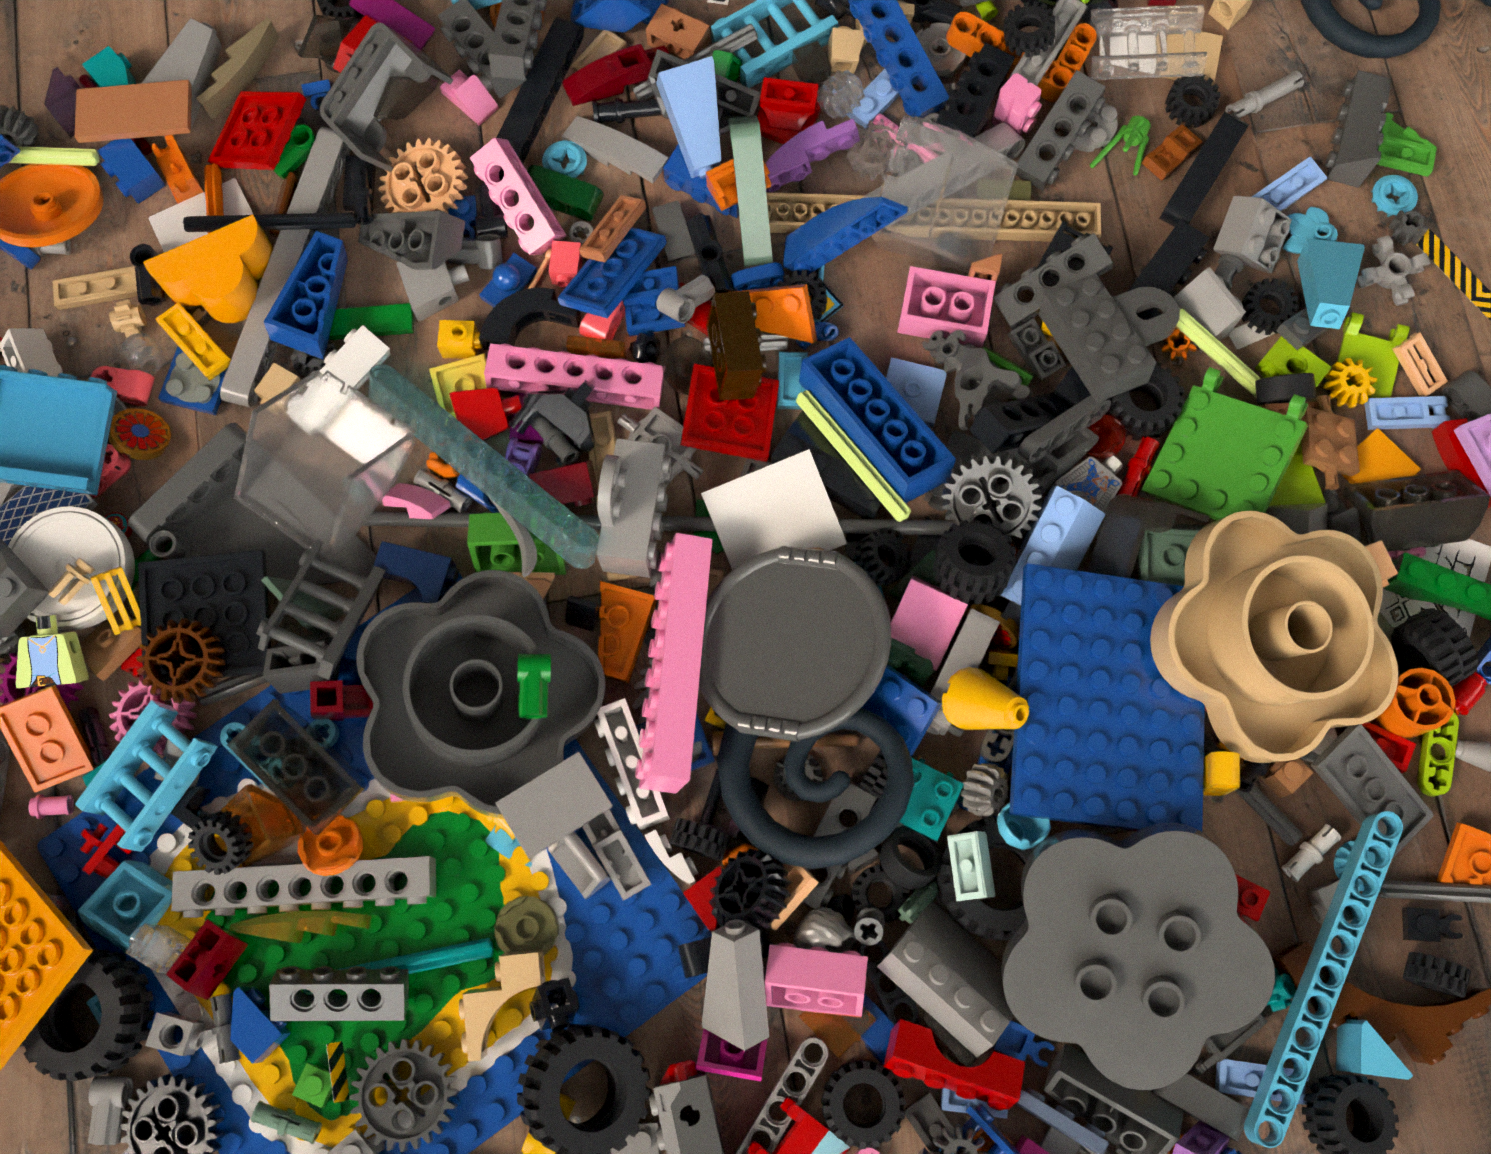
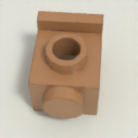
[1259,758,1314,798]

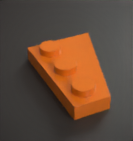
[732,284,817,344]
[598,581,657,684]
[1436,822,1491,885]

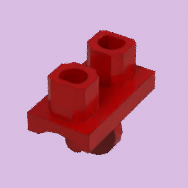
[80,823,132,878]

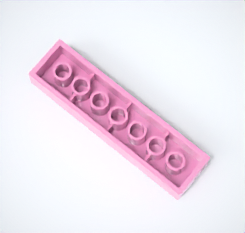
[635,533,712,794]

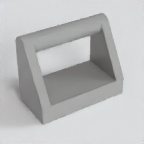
[548,831,611,900]

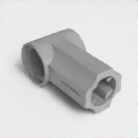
[656,275,715,323]
[88,1076,133,1145]

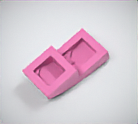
[380,483,451,519]

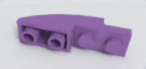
[765,119,860,192]

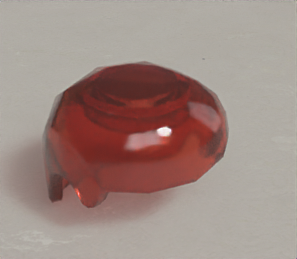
[1086,414,1127,459]

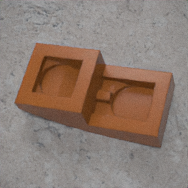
[1142,124,1203,181]

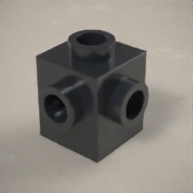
[529,978,579,1031]

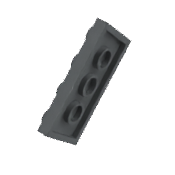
[1311,724,1434,857]

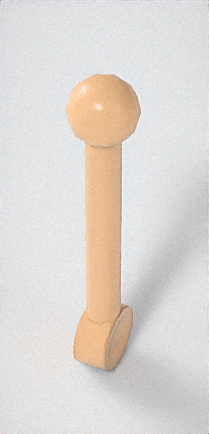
[528,248,551,289]

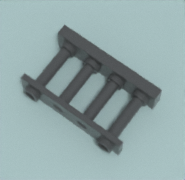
[256,539,385,680]

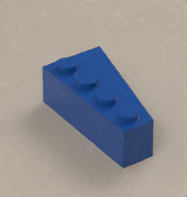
[264,231,348,360]

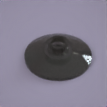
[662,337,713,395]

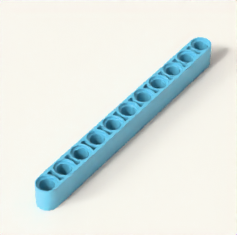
[1244,811,1403,1148]

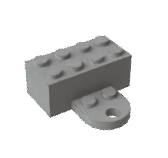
[596,438,673,578]

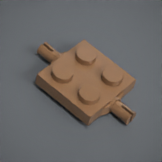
[1301,395,1360,490]

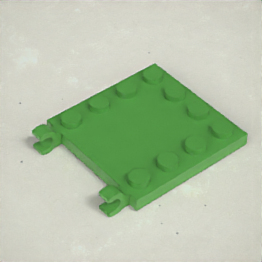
[1142,367,1309,520]

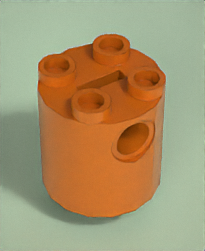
[1369,668,1456,739]

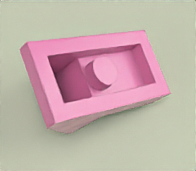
[440,70,499,126]

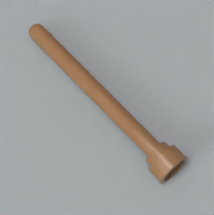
[712,731,860,756]

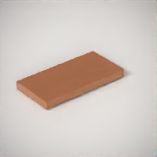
[75,80,192,143]

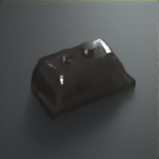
[1343,470,1490,552]
[227,699,367,835]

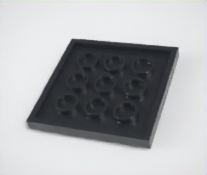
[138,550,271,683]

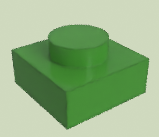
[292,1063,332,1108]

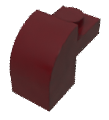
[310,680,374,721]

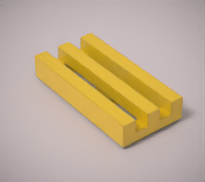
[90,566,141,635]

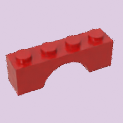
[884,1019,1025,1110]

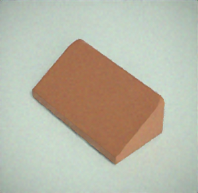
[968,254,1003,284]

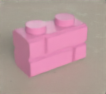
[992,73,1042,136]

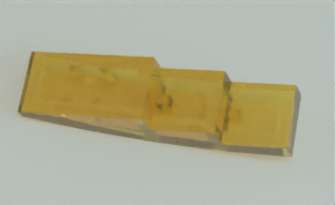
[229,911,372,943]

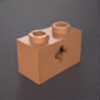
[646,3,710,60]

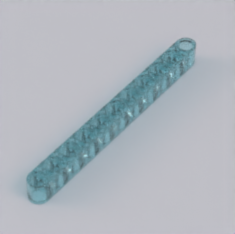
[368,364,599,569]

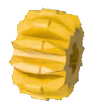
[1323,358,1377,408]

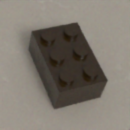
[706,291,767,401]

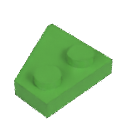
[1376,112,1437,177]

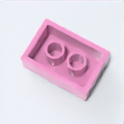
[897,266,996,348]
[765,943,868,1018]

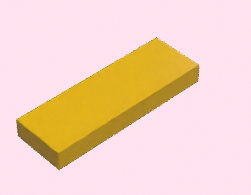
[155,302,231,381]

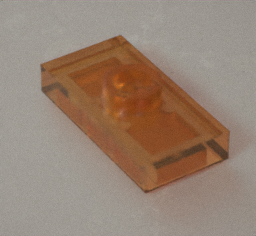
[566,335,627,359]

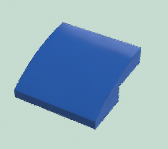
[622,266,685,337]

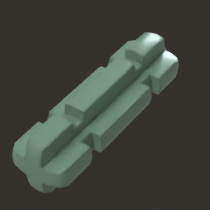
[899,881,939,923]

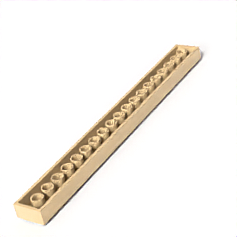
[766,192,1101,242]

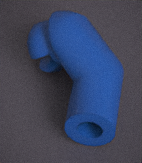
[795,322,839,350]

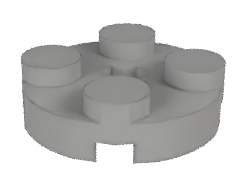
[916,23,966,78]
[1061,102,1118,152]

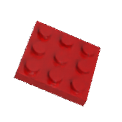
[208,91,307,170]
[680,363,779,462]

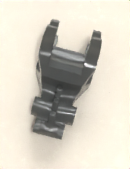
[922,330,1032,440]

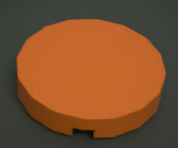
[297,814,363,876]

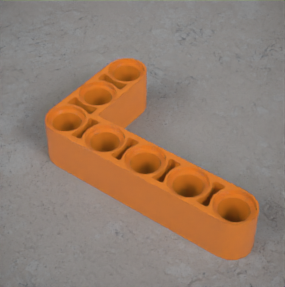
[946,12,1097,102]

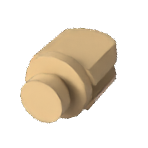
[48,558,95,605]

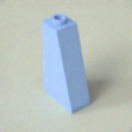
[656,56,721,179]

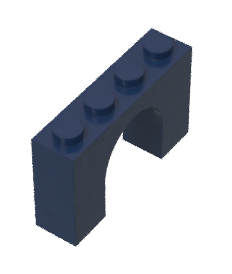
[345,541,459,664]

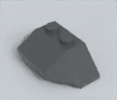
[648,50,761,136]

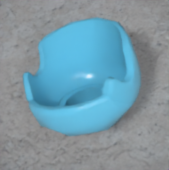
[997,803,1051,850]

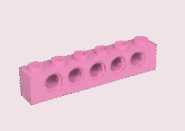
[484,343,664,410]

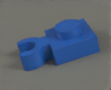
[448,195,478,238]
[991,1020,1055,1067]

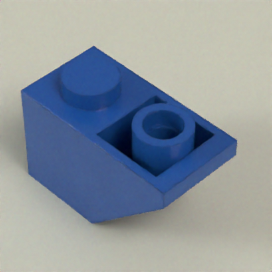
[230,987,291,1064]

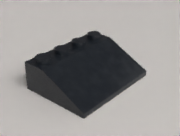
[771,410,883,519]

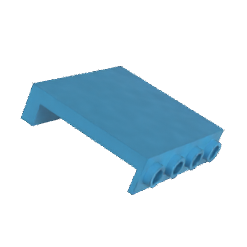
[0,365,117,495]

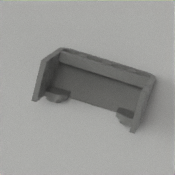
[320,23,453,172]

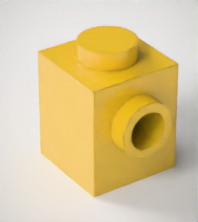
[437,320,482,359]

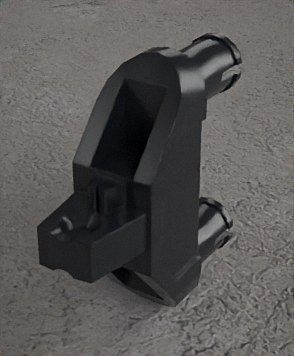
[509,380,595,466]

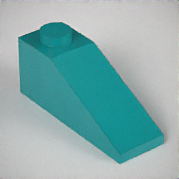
[82,46,136,87]

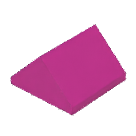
[696,1029,768,1081]

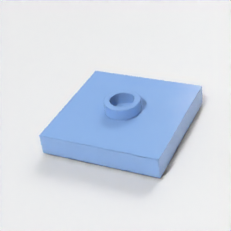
[886,357,947,427]

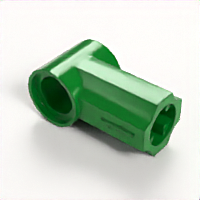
[273,124,316,179]
[517,653,551,719]

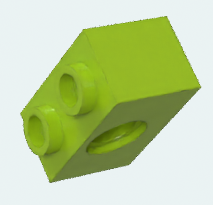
[1255,336,1332,387]

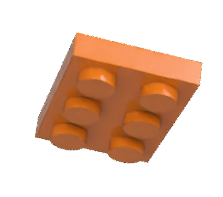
[0,685,97,793]

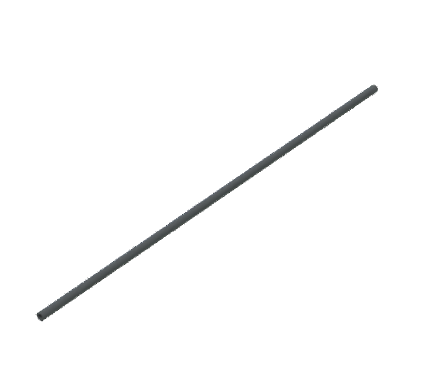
[355,511,1208,538]

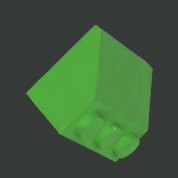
[467,509,566,575]

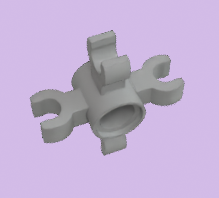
[1356,235,1430,306]

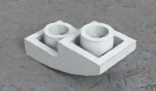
[645,830,698,886]

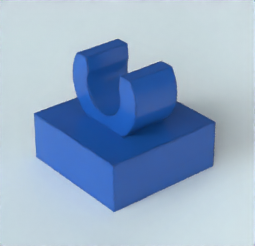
[301,79,333,110]

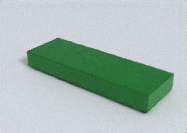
[329,303,414,340]

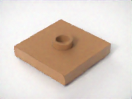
[80,609,142,681]

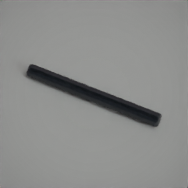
[183,212,356,232]

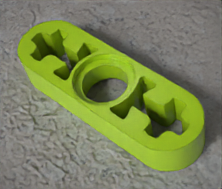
[1417,712,1459,797]

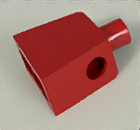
[449,388,522,448]

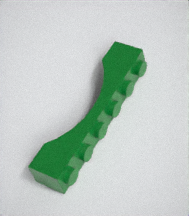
[1383,552,1491,621]

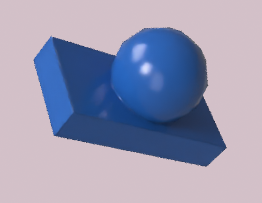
[479,253,537,308]

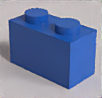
[97,138,166,204]

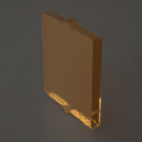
[799,1006,877,1059]

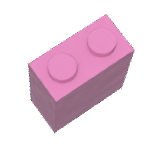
[890,575,968,671]

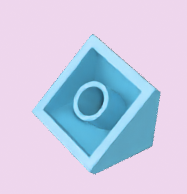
[1336,1019,1413,1080]

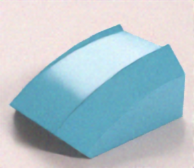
[78,860,173,955]

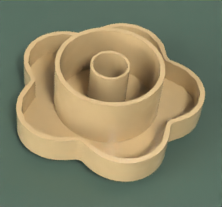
[1150,511,1398,763]

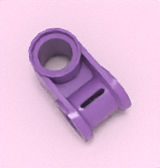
[499,437,542,497]

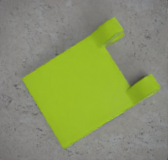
[1337,312,1410,398]
[1269,442,1326,506]

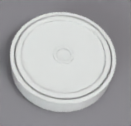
[8,506,135,631]

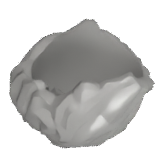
[793,907,857,953]

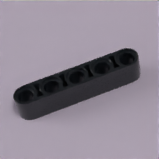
[1159,111,1249,227]

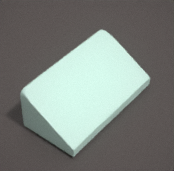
[947,831,995,901]

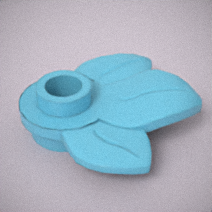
[1283,207,1338,254]

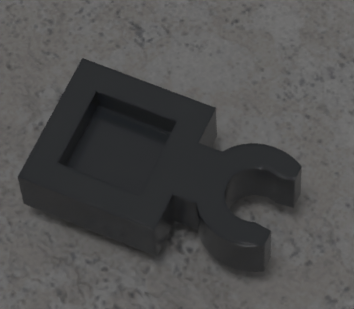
[1402,907,1463,942]

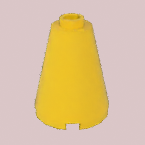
[942,667,1029,730]

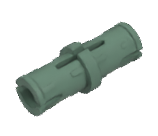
[251,1100,322,1144]

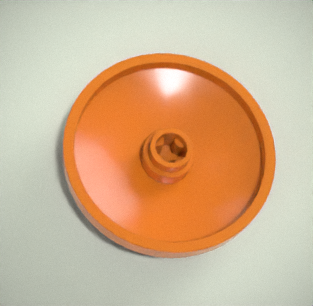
[0,164,104,247]

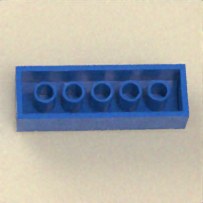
[799,337,956,503]

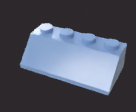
[1000,486,1106,605]

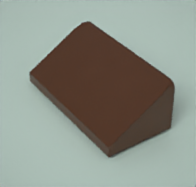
[269,172,299,235]

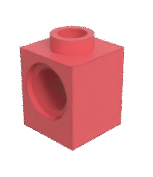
[548,240,583,288]

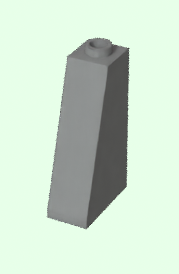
[141,18,222,129]
[927,608,1000,736]
[702,919,769,1051]

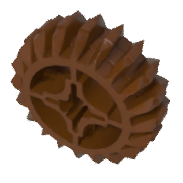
[136,618,226,704]

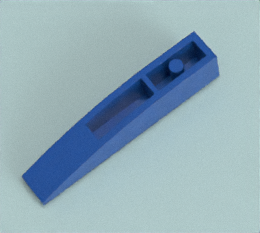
[783,197,908,275]

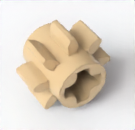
[109,299,147,338]

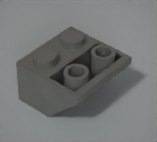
[263,632,341,694]

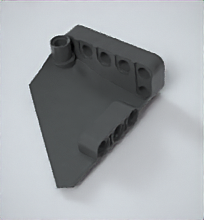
[128,423,377,591]

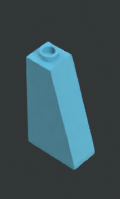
[1297,238,1365,329]

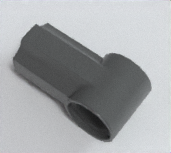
[448,234,503,269]

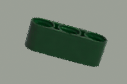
[527,165,604,221]

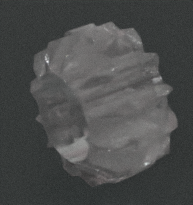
[817,69,865,119]

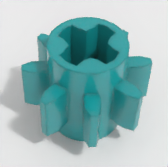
[1266,968,1296,1012]

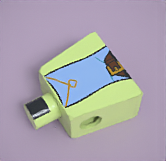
[16,615,89,688]

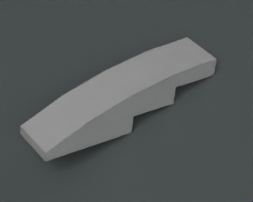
[561,116,668,184]
[582,809,651,901]

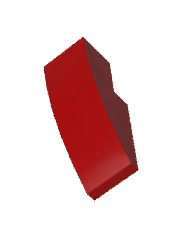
[1431,418,1491,510]

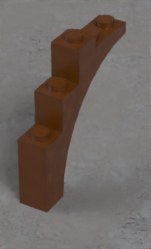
[1272,941,1491,1065]

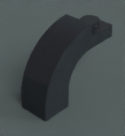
[479,288,581,351]

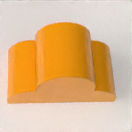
[143,215,273,323]

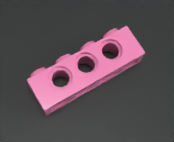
[470,138,567,255]

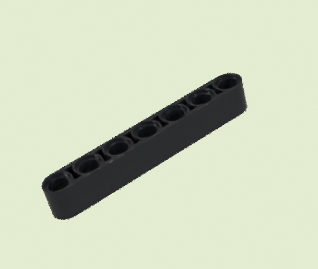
[496,17,584,180]

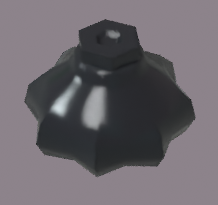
[629,331,661,363]

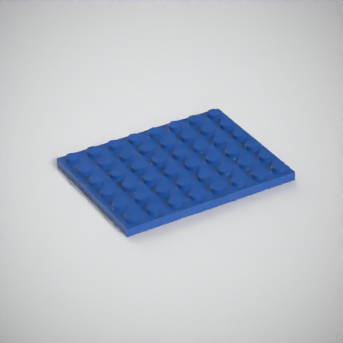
[1009,563,1205,832]

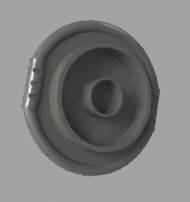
[699,546,891,742]

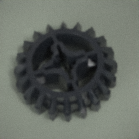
[709,848,792,935]

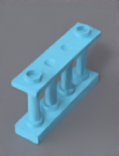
[711,0,838,88]
[75,700,218,852]

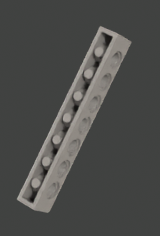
[171,856,436,918]

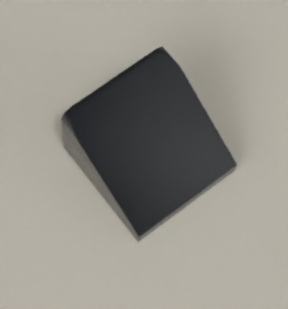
[565,596,599,631]

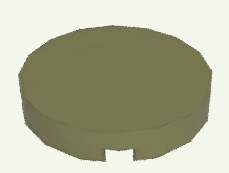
[495,896,559,956]

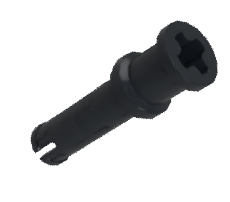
[592,98,662,124]

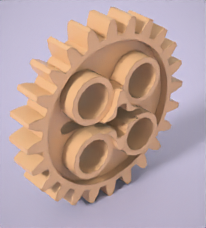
[378,138,468,214]

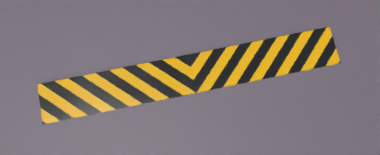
[1416,229,1491,321]

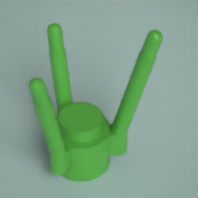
[1090,115,1151,176]

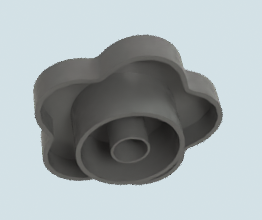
[356,570,605,819]
[1001,823,1275,1090]

